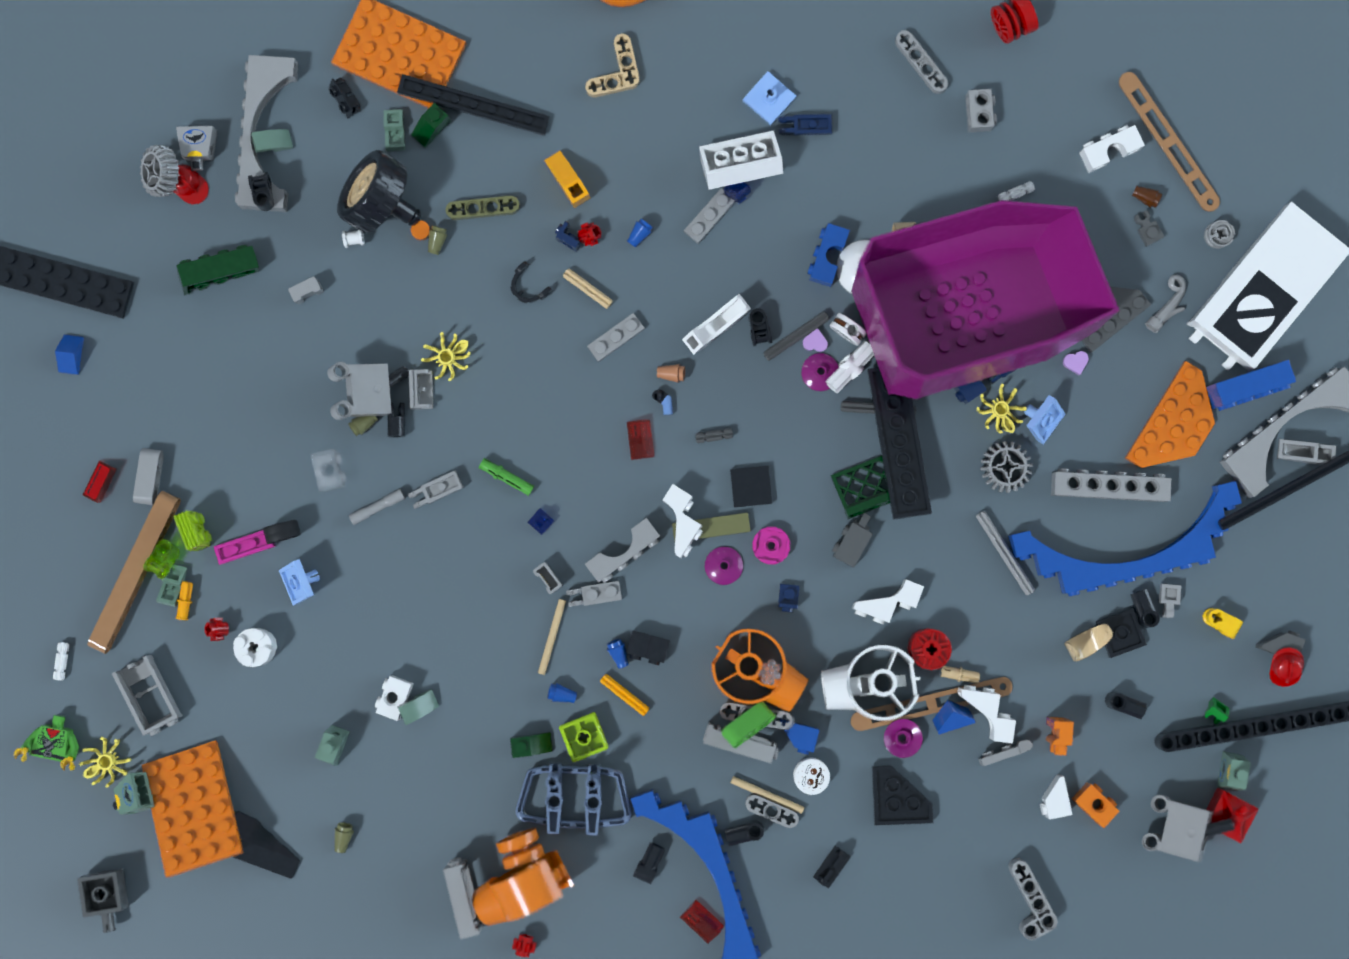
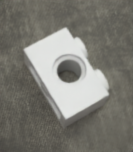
[375,675,414,721]

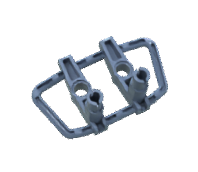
[515,763,632,836]

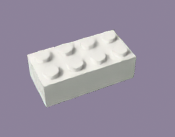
[699,130,783,190]

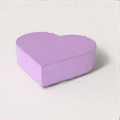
[802,328,828,352]
[1063,351,1089,375]

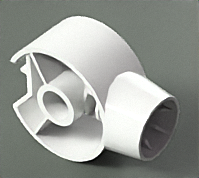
[821,645,920,721]

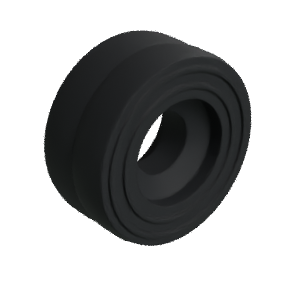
[263,520,301,544]

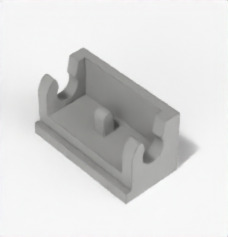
[409,369,434,410]

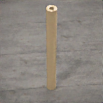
[538,599,566,675]
[730,776,804,814]

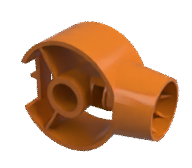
[712,629,809,713]
[472,850,574,926]

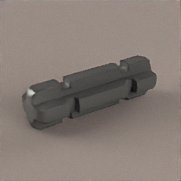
[695,428,733,443]

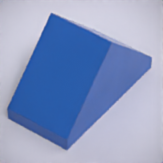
[55,335,84,375]
[932,700,975,734]

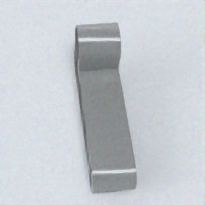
[1008,858,1057,940]

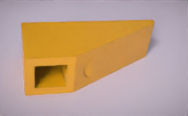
[544,151,590,208]

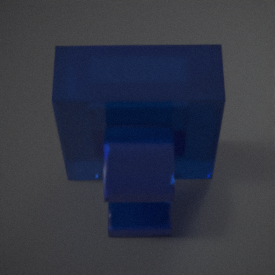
[724,182,751,204]
[528,508,555,535]

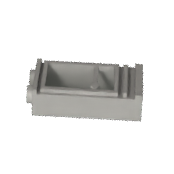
[112,655,183,736]
[703,722,779,763]
[443,857,484,939]

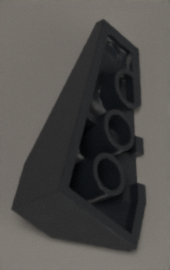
[233,811,300,879]

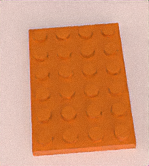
[331,0,467,108]
[142,741,243,878]

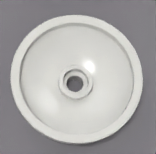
[836,240,870,294]

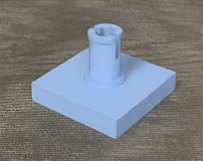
[743,72,796,125]
[1024,395,1066,444]
[279,559,320,606]

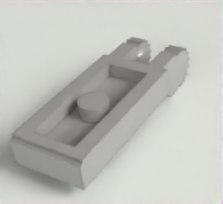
[408,470,464,509]
[566,581,622,607]
[978,739,1033,766]

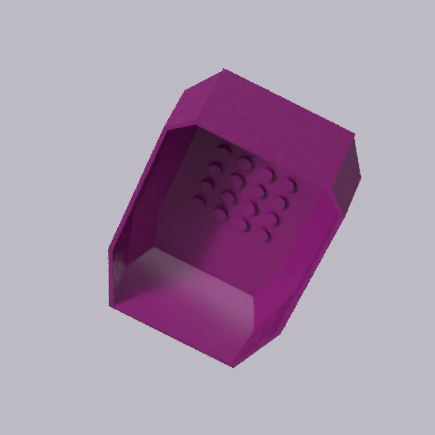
[851,201,1119,399]

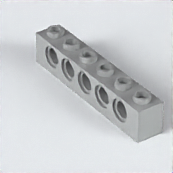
[1051,469,1171,502]

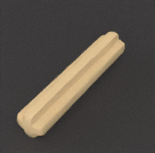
[563,269,613,308]

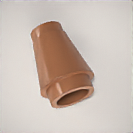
[657,364,685,383]

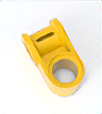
[1202,608,1243,639]

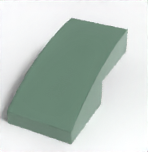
[384,109,405,151]
[251,129,293,153]
[156,563,187,608]
[397,689,439,725]

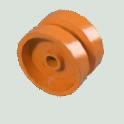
[496,828,545,870]

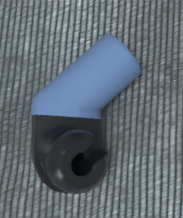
[652,389,673,415]

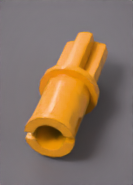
[175,581,193,620]

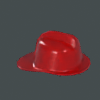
[174,164,209,205]
[1269,647,1304,687]

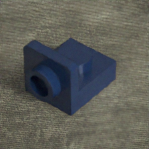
[555,221,580,252]
[778,584,800,612]

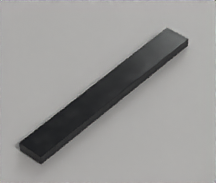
[397,74,550,136]

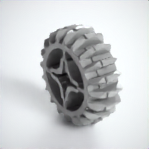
[140,145,180,197]
[980,441,1033,493]

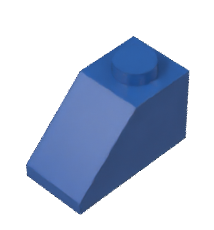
[780,719,819,754]

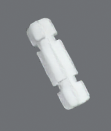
[998,181,1035,201]
[53,642,69,680]

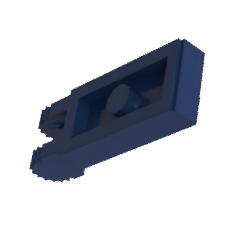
[778,114,832,135]

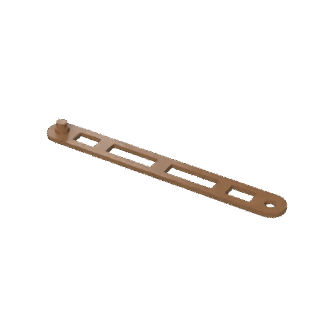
[1119,72,1220,212]
[850,677,1012,731]

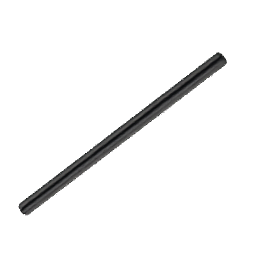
[1218,451,1349,530]

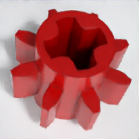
[578,222,601,246]
[204,617,229,641]
[512,934,537,957]

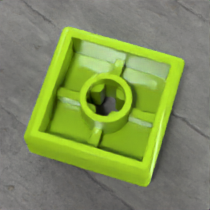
[174,510,212,551]
[559,712,609,762]

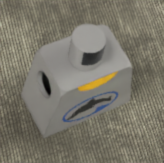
[176,126,217,171]

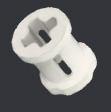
[342,230,365,248]

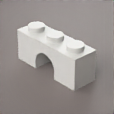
[1079,125,1145,173]

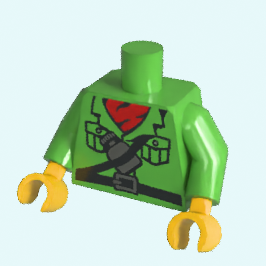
[14,715,79,771]

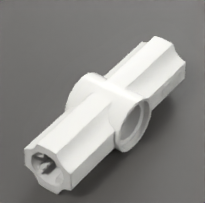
[825,341,874,393]

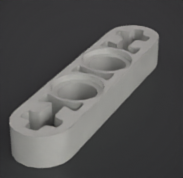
[895,30,948,94]
[720,703,795,730]

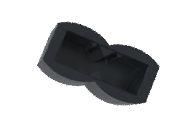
[627,630,670,665]

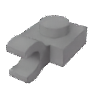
[1159,584,1181,618]

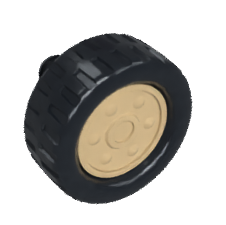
[337,150,421,232]

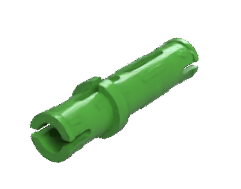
[479,457,534,496]

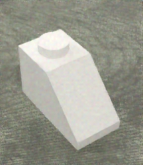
[1040,774,1072,820]

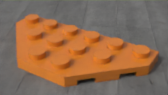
[1125,361,1215,468]

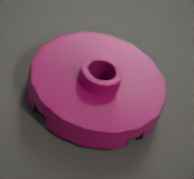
[752,527,790,564]

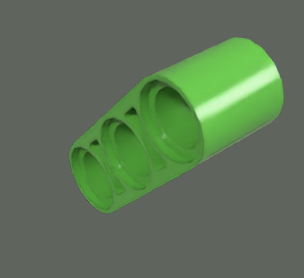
[721,701,776,749]

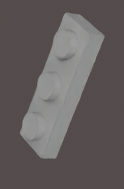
[684,188,736,244]
[587,313,645,362]

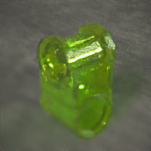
[144,539,180,579]

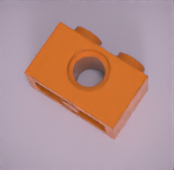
[1071,782,1120,828]

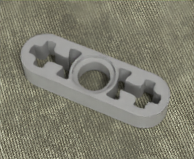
[745,794,799,828]

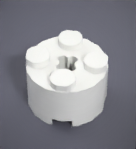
[233,628,277,667]

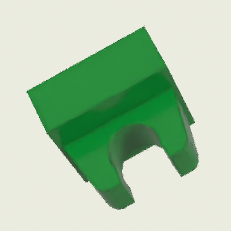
[1205,697,1229,724]

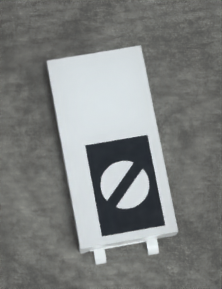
[1186,202,1349,371]

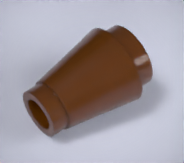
[1132,186,1163,208]

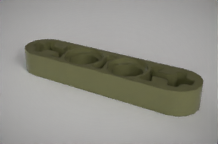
[445,196,520,220]

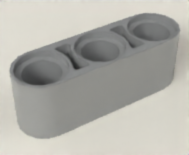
[133,448,164,505]

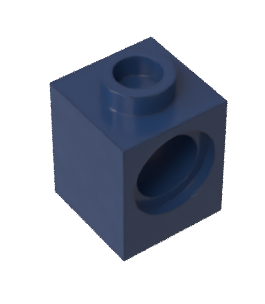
[955,380,987,404]

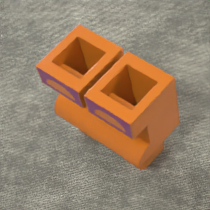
[1046,717,1074,756]

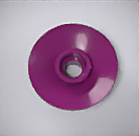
[801,353,839,391]
[705,547,743,585]
[884,719,923,758]

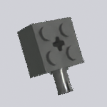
[77,868,129,933]

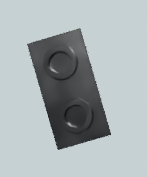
[329,77,361,119]
[813,845,851,888]

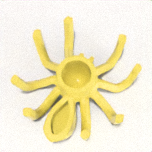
[421,332,471,381]
[976,384,1027,434]
[79,737,132,787]

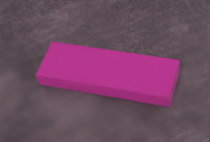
[214,530,275,565]

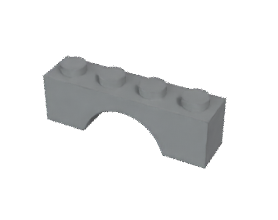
[585,518,660,583]

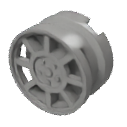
[1204,220,1235,249]

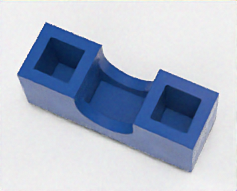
[807,223,850,287]

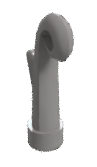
[1145,274,1186,333]

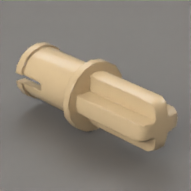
[940,665,980,684]

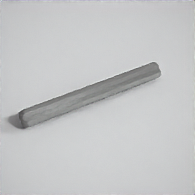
[976,511,1035,595]

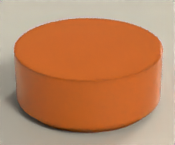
[411,220,430,241]

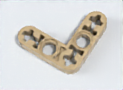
[585,34,639,97]

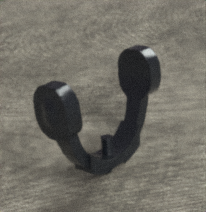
[510,261,553,303]

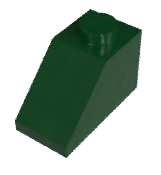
[411,103,451,148]
[510,732,553,758]

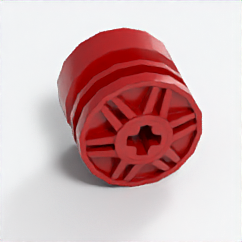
[991,0,1038,44]
[907,628,952,670]

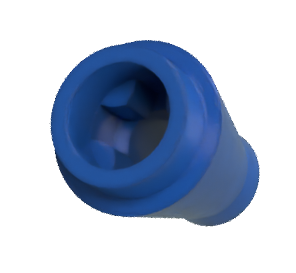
[627,218,653,247]
[607,639,629,669]
[547,683,577,703]

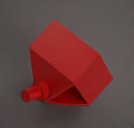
[1206,788,1259,843]

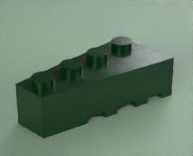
[176,245,259,296]

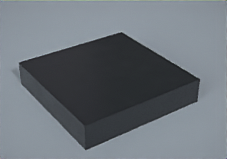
[730,466,772,508]
[1096,609,1147,658]

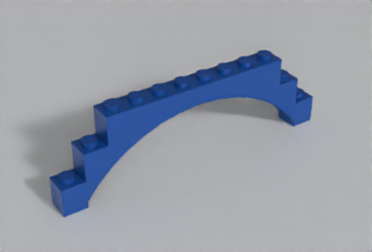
[1008,481,1242,596]
[631,789,761,959]

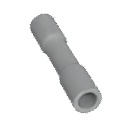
[349,489,405,525]

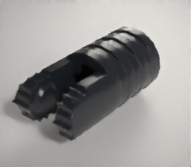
[387,402,405,438]

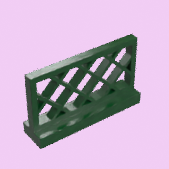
[831,456,890,519]

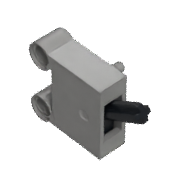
[327,362,409,420]
[1142,795,1235,862]

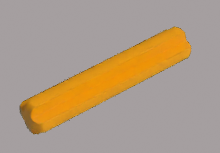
[600,674,649,716]

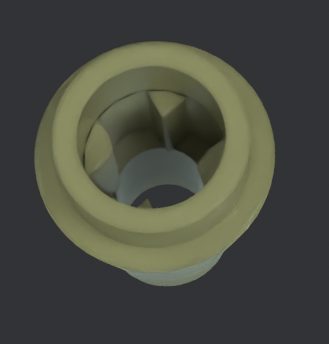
[428,226,447,255]
[348,416,378,437]
[334,822,354,853]

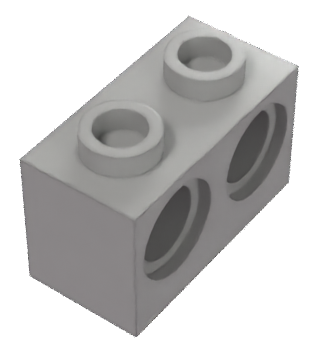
[965,89,997,133]

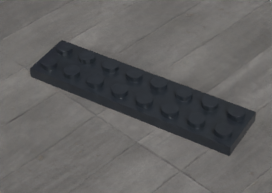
[0,246,134,319]
[867,367,932,520]

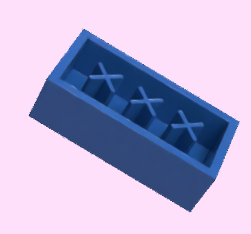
[1206,360,1296,411]

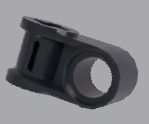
[248,172,274,211]
[749,308,772,347]

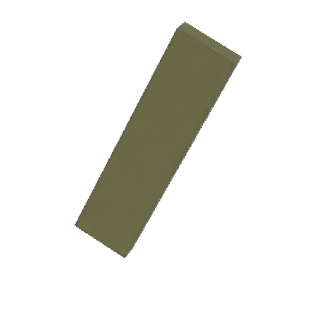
[672,513,751,541]

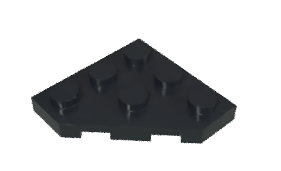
[872,765,933,825]

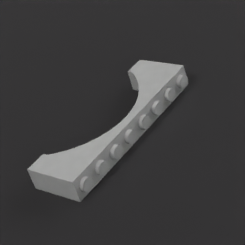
[235,55,298,212]
[1220,366,1349,498]

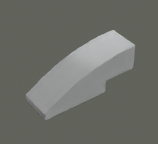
[1277,439,1336,465]

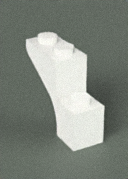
[682,294,751,355]
[663,484,703,559]
[852,579,924,625]
[957,685,1016,743]

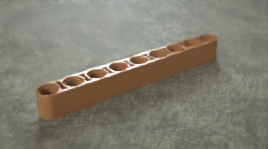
[87,491,181,654]

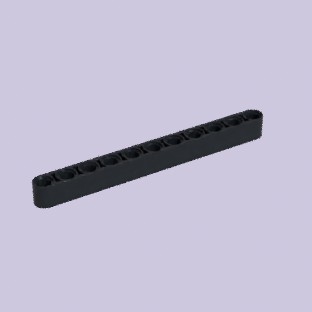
[1154,701,1349,752]

